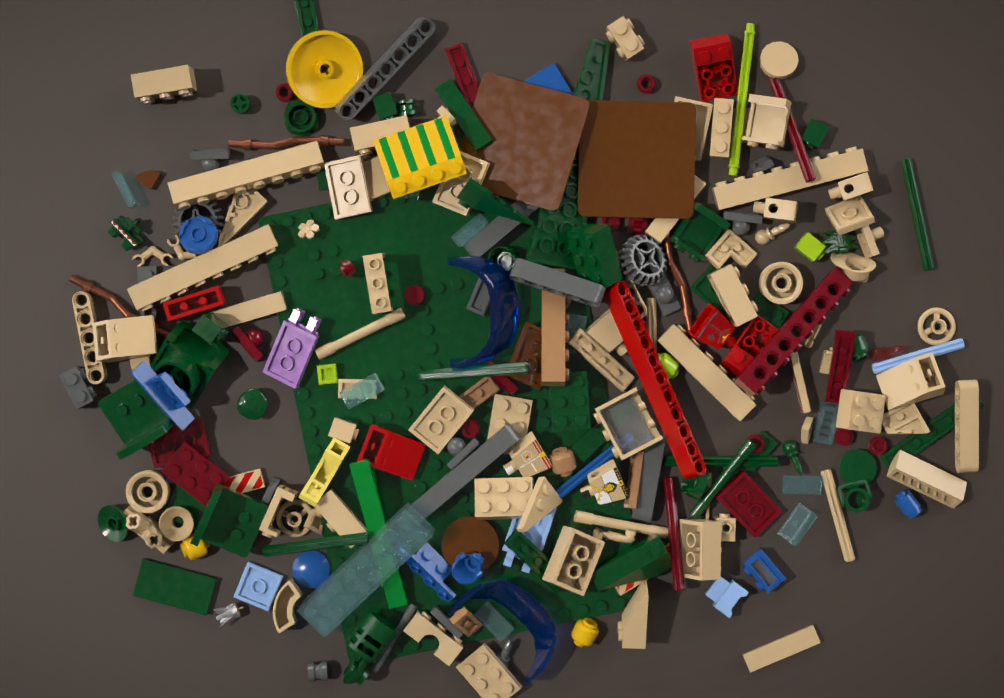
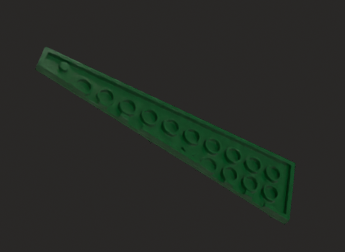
[525,39,610,270]

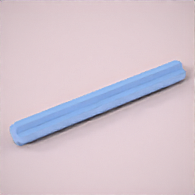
[871,338,965,374]

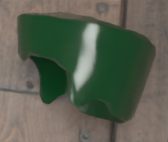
[488,245,520,275]
[237,388,268,420]
[681,471,709,500]

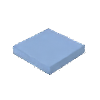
[233,561,284,612]

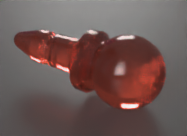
[869,346,906,363]

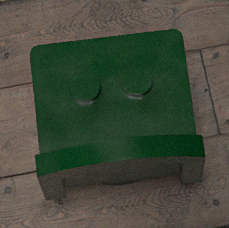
[150,321,229,408]
[98,379,174,460]
[190,483,269,558]

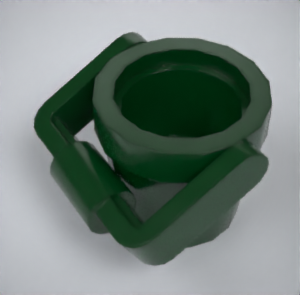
[838,480,873,513]

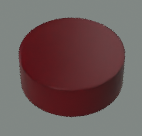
[601,217,621,232]
[405,285,424,305]

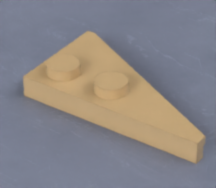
[218,188,268,247]
[517,476,563,532]

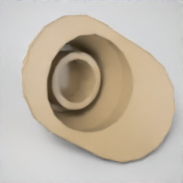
[830,252,876,282]

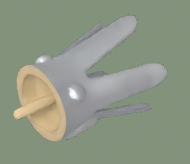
[213,603,243,627]

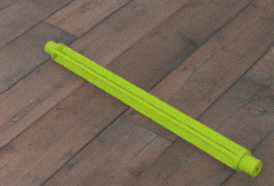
[728,23,756,176]

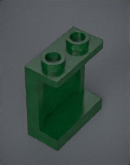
[670,202,730,263]

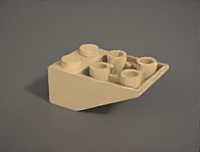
[93,315,157,363]
[876,352,945,411]

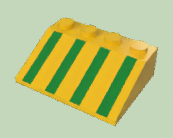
[373,115,467,199]

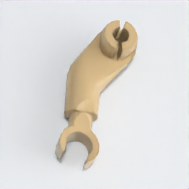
[592,527,636,543]

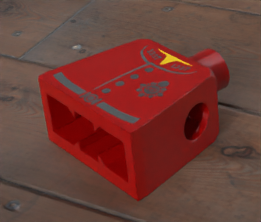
[687,303,736,349]

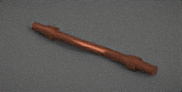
[228,135,344,150]
[662,232,693,331]
[69,275,171,338]

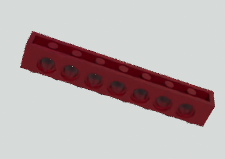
[734,267,853,397]

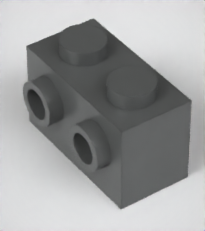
[59,366,97,409]

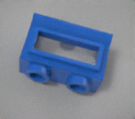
[742,547,786,593]

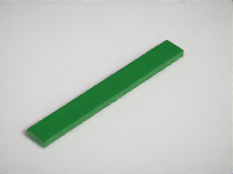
[349,459,409,609]

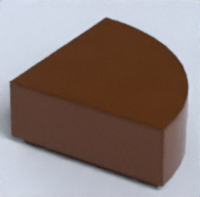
[134,170,162,190]

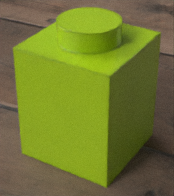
[794,232,826,262]

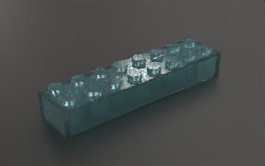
[297,502,435,638]

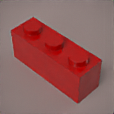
[163,286,226,321]

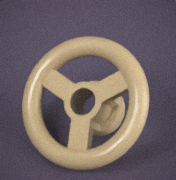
[918,307,956,346]
[276,499,312,537]

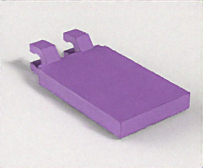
[263,308,322,389]

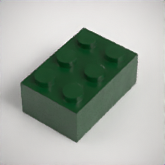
[567,224,623,288]
[548,371,591,432]

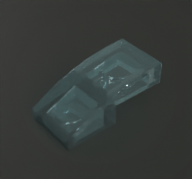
[340,373,385,409]

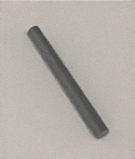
[371,603,417,673]

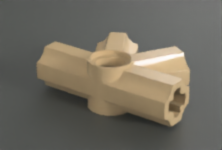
[123,505,175,554]

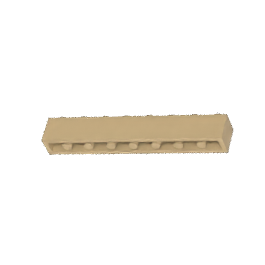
[168,141,324,210]
[712,146,868,211]
[127,224,278,311]

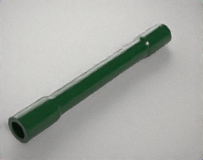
[689,438,757,519]

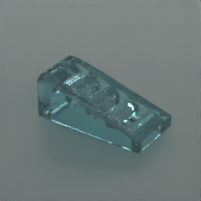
[813,402,839,445]

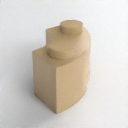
[273,578,303,633]

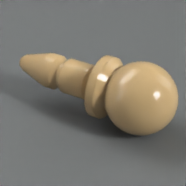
[755,223,790,245]

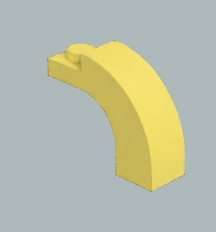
[298,437,350,507]

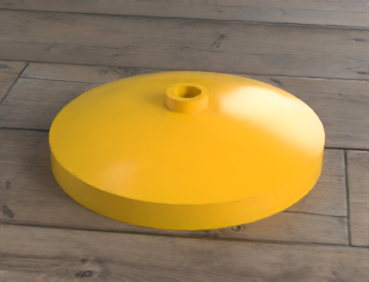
[286,30,363,108]

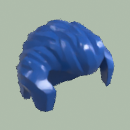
[452,552,484,584]

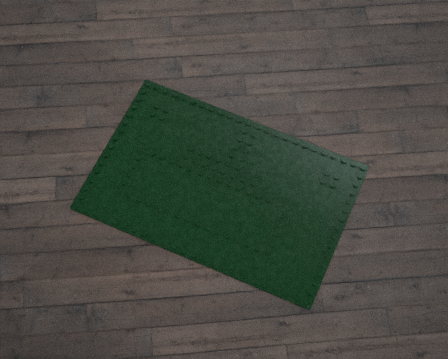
[258,183,649,663]

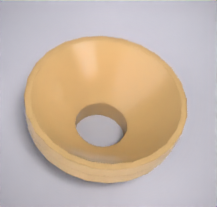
[159,506,194,541]

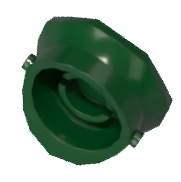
[283,100,320,136]

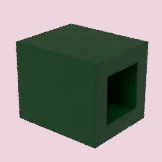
[372,92,398,121]
[801,119,829,150]

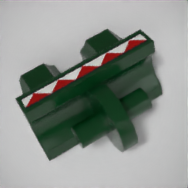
[108,216,145,251]

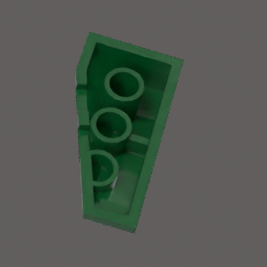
[456,178,534,225]
[591,534,672,591]

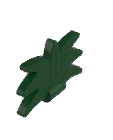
[822,228,860,255]

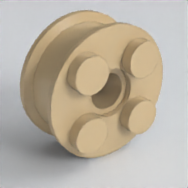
[759,262,803,304]
[126,470,171,513]

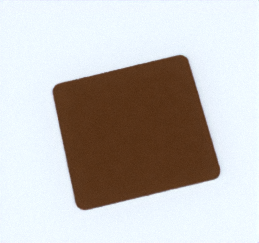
[460,73,590,211]
[578,100,696,219]

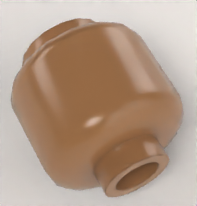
[549,447,577,477]

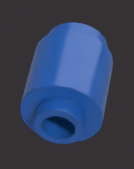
[894,490,922,519]

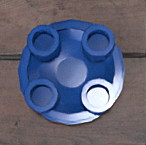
[292,551,330,588]

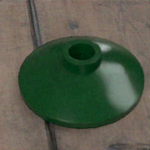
[98,505,129,542]

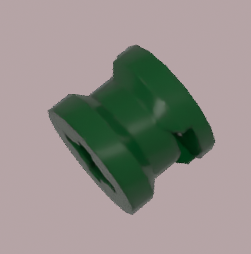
[230,94,251,114]
[396,99,418,117]

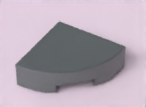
[750,155,774,172]

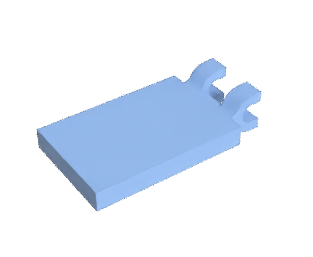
[502,507,557,573]

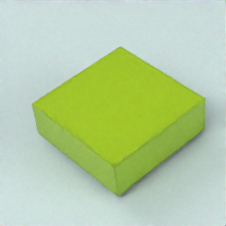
[317,364,338,385]

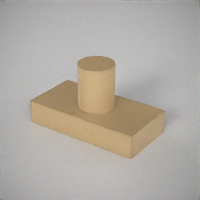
[854,225,884,258]

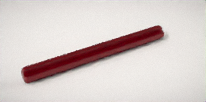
[769,77,816,183]
[663,477,685,591]

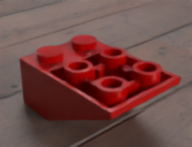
[689,33,738,102]
[720,315,782,379]
[357,424,426,480]

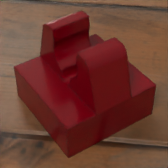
[626,217,648,235]

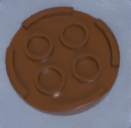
[441,516,499,571]

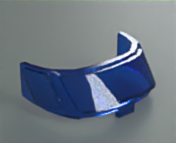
[448,256,519,369]
[448,580,557,686]

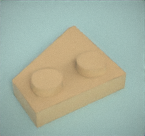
[882,403,930,435]

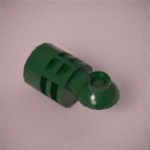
[343,610,398,685]

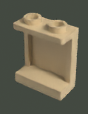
[742,94,791,150]
[259,484,299,538]

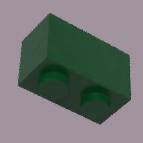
[192,313,230,344]

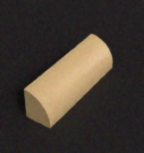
[887,450,967,509]

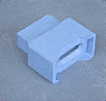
[705,577,749,618]

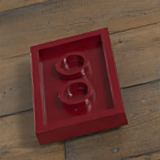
[149,418,211,468]
[161,441,230,507]
[715,470,782,538]

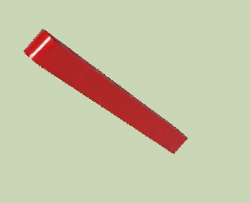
[604,281,706,480]

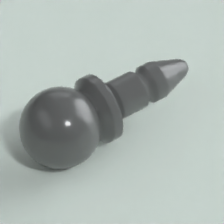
[497,640,512,668]

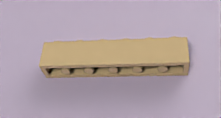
[657,324,756,421]

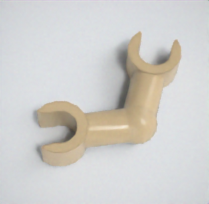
[167,235,197,260]
[132,246,174,267]

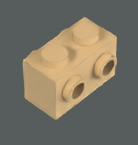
[606,16,645,61]

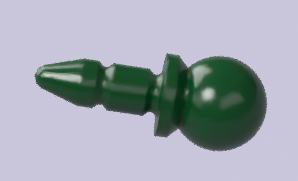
[782,440,803,475]

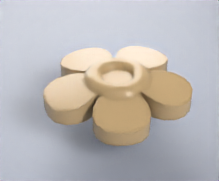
[298,220,319,239]

